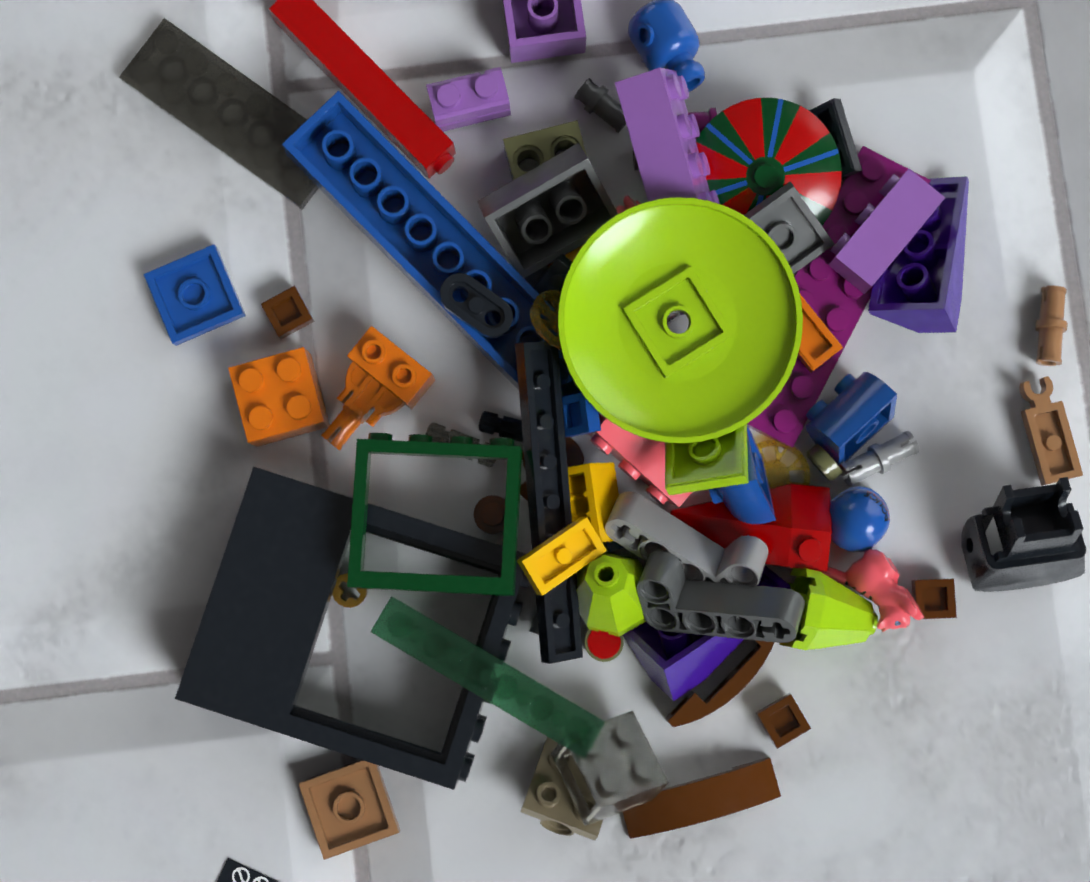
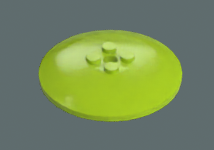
[558,197,803,443]

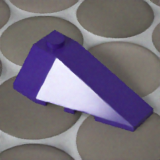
[868,176,969,333]
[623,566,791,702]

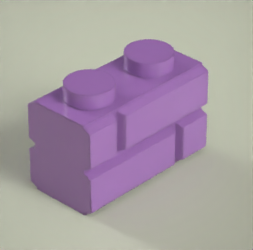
[426,67,511,132]

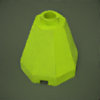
[576,552,646,637]
[779,568,878,650]

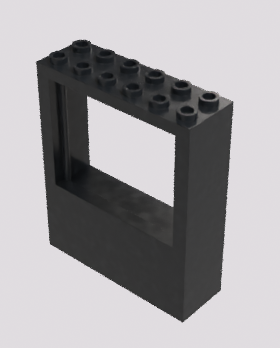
[175,466,530,790]

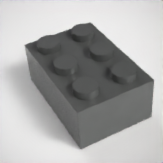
[477,143,618,278]

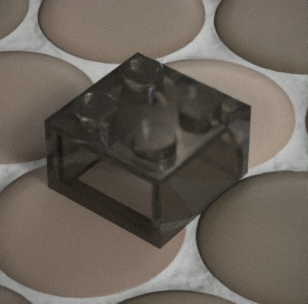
[551,711,669,826]

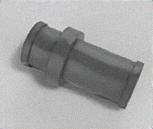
[574,78,626,133]

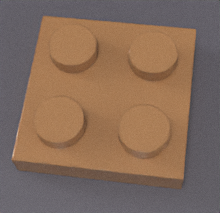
[299,760,401,860]

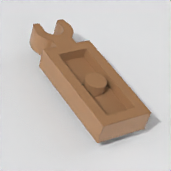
[1019,376,1084,486]

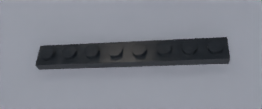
[515,340,583,664]

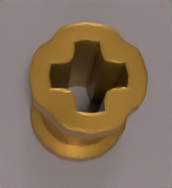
[332,573,367,608]

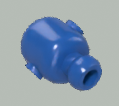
[628,0,705,92]

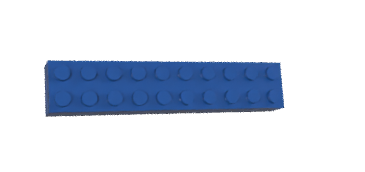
[282,91,581,397]

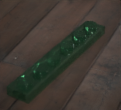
[370,596,606,759]

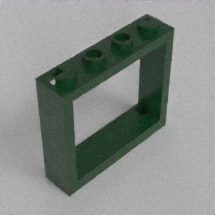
[347,433,522,596]

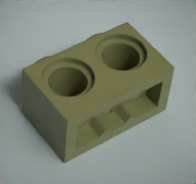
[503,120,587,181]

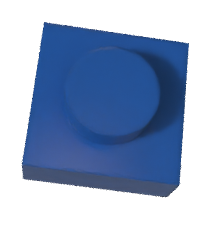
[562,393,601,437]

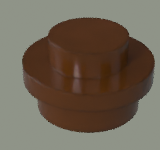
[473,495,505,534]

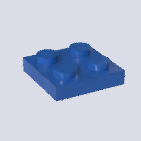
[143,244,246,346]

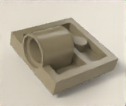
[520,736,621,841]

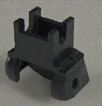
[961,477,1086,592]

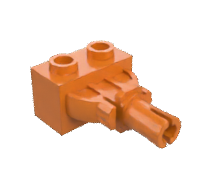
[321,326,435,451]

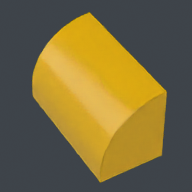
[568,462,619,543]

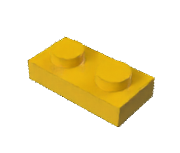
[517,516,607,596]

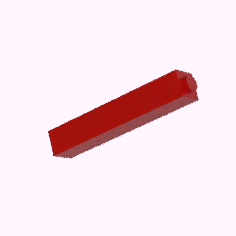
[268,0,456,179]

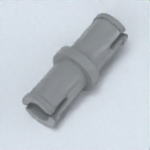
[839,431,919,487]

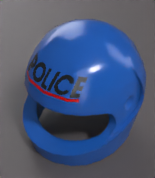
[830,486,890,552]

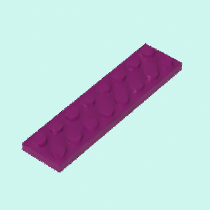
[747,146,931,449]

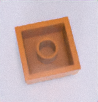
[228,347,330,447]

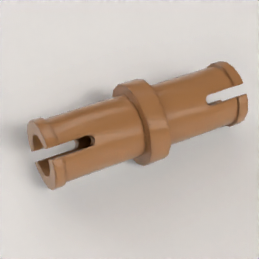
[1035,286,1068,366]

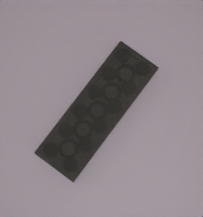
[119,18,319,210]

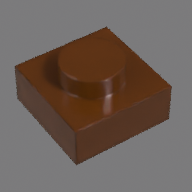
[261,286,315,339]
[911,578,957,619]
[755,693,811,749]

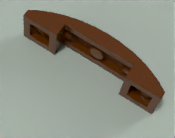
[665,640,775,727]
[619,757,781,839]

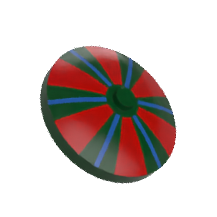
[696,98,842,225]

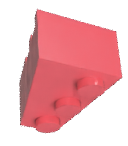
[588,413,692,507]

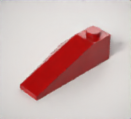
[670,483,832,571]

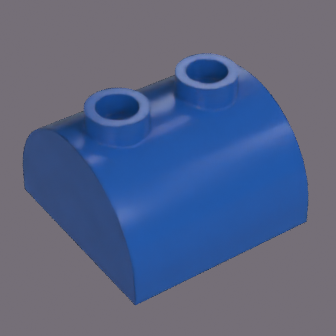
[806,372,897,466]
[709,425,776,524]

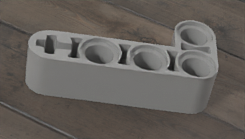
[605,492,768,586]

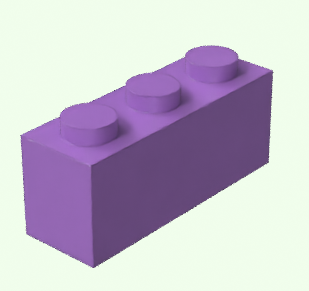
[828,169,945,294]

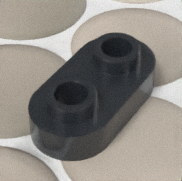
[440,273,513,338]

